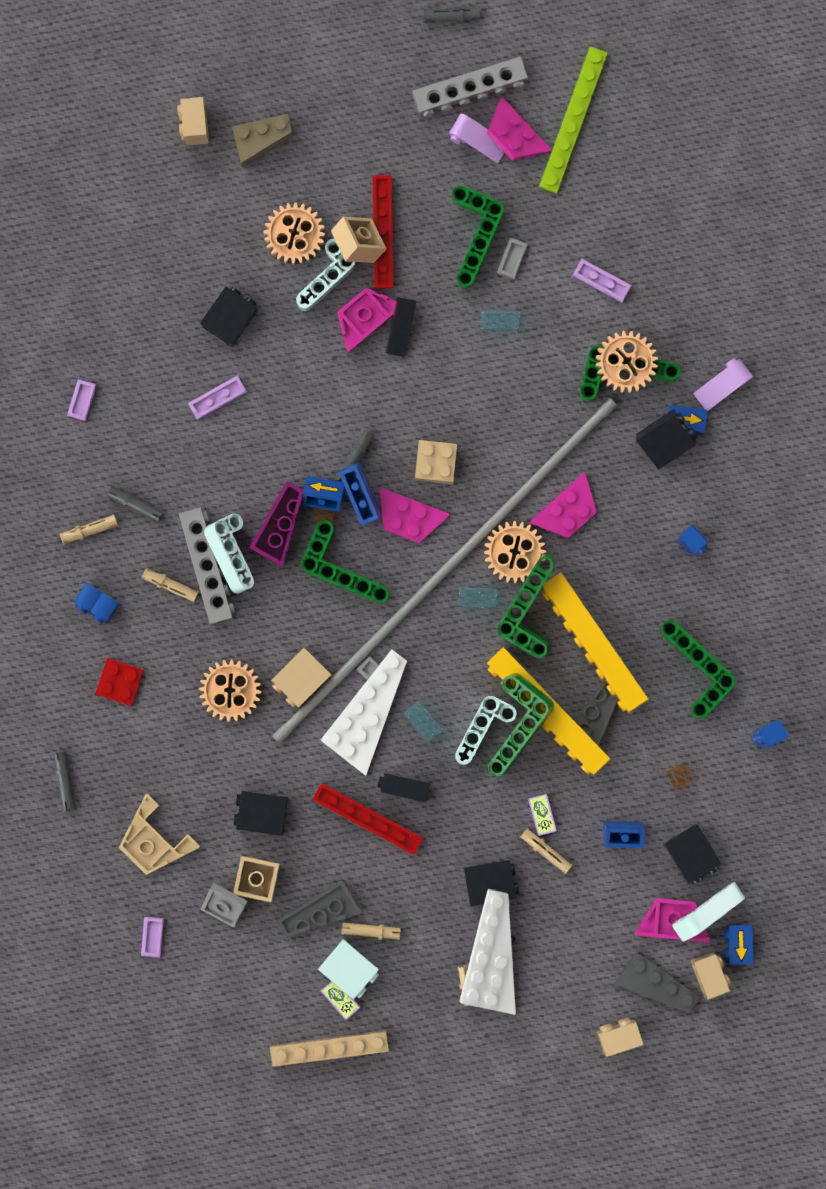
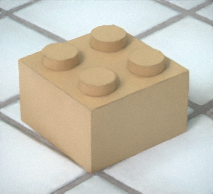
[177,97,209,145]
[331,217,386,263]
[415,440,457,485]
[233,856,280,902]
[690,952,731,999]
[596,1017,643,1057]

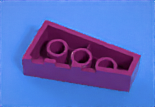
[248,481,304,567]

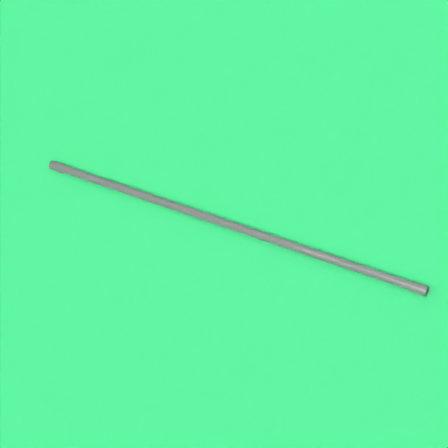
[272,398,617,744]

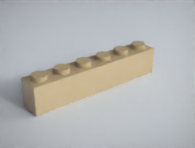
[270,1030,389,1067]

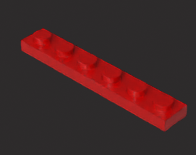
[372,175,393,289]
[312,783,423,855]

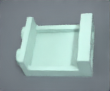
[318,939,379,1000]

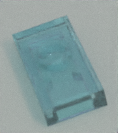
[481,310,519,331]
[458,587,497,608]
[404,701,443,742]

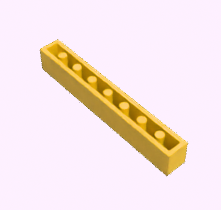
[541,573,648,714]
[487,647,611,775]

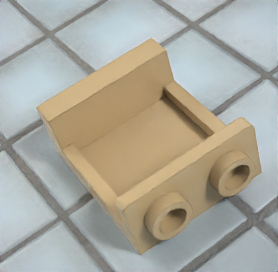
[271,648,332,708]

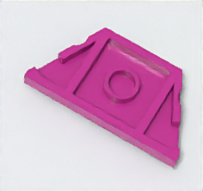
[487,97,552,161]
[337,288,396,353]
[529,473,597,538]
[380,488,449,543]
[635,898,710,943]

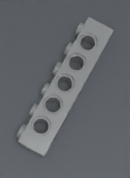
[412,56,528,117]
[179,507,235,625]

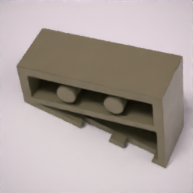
[232,114,293,168]

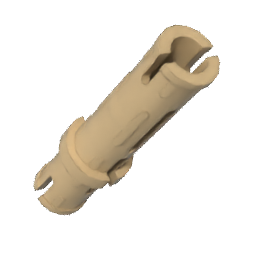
[60,515,118,545]
[141,568,199,603]
[520,828,572,874]
[342,922,401,940]

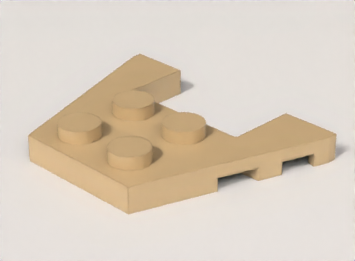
[119,793,200,875]

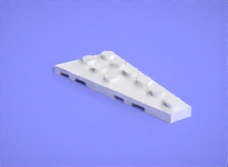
[321,649,407,776]
[459,889,516,1015]

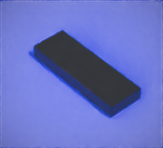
[385,297,417,357]

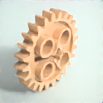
[264,202,325,265]
[595,331,658,393]
[484,521,546,584]
[199,659,262,722]

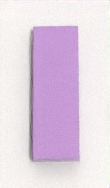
[572,259,632,303]
[188,375,247,420]

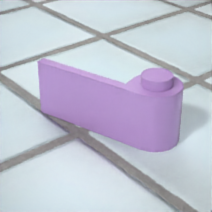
[449,114,504,163]
[693,358,753,411]

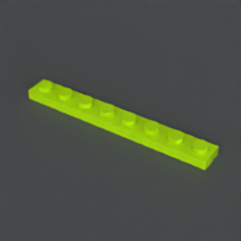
[539,47,608,194]

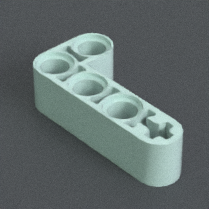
[296,239,356,311]
[204,514,254,594]
[455,696,517,765]
[672,882,745,942]

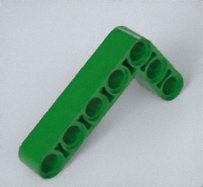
[452,186,504,290]
[579,346,681,402]
[301,520,389,604]
[497,553,556,658]
[660,620,735,719]
[488,673,554,777]

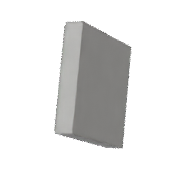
[200,883,247,928]

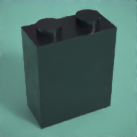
[200,286,258,348]
[636,409,697,470]
[378,773,430,802]
[233,791,288,836]
[663,824,722,885]
[464,860,519,906]

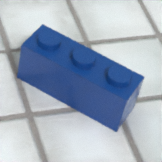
[339,462,382,525]
[752,719,789,749]

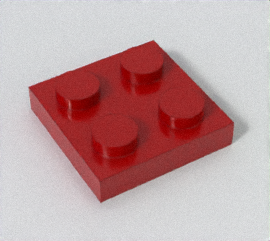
[95,658,144,706]

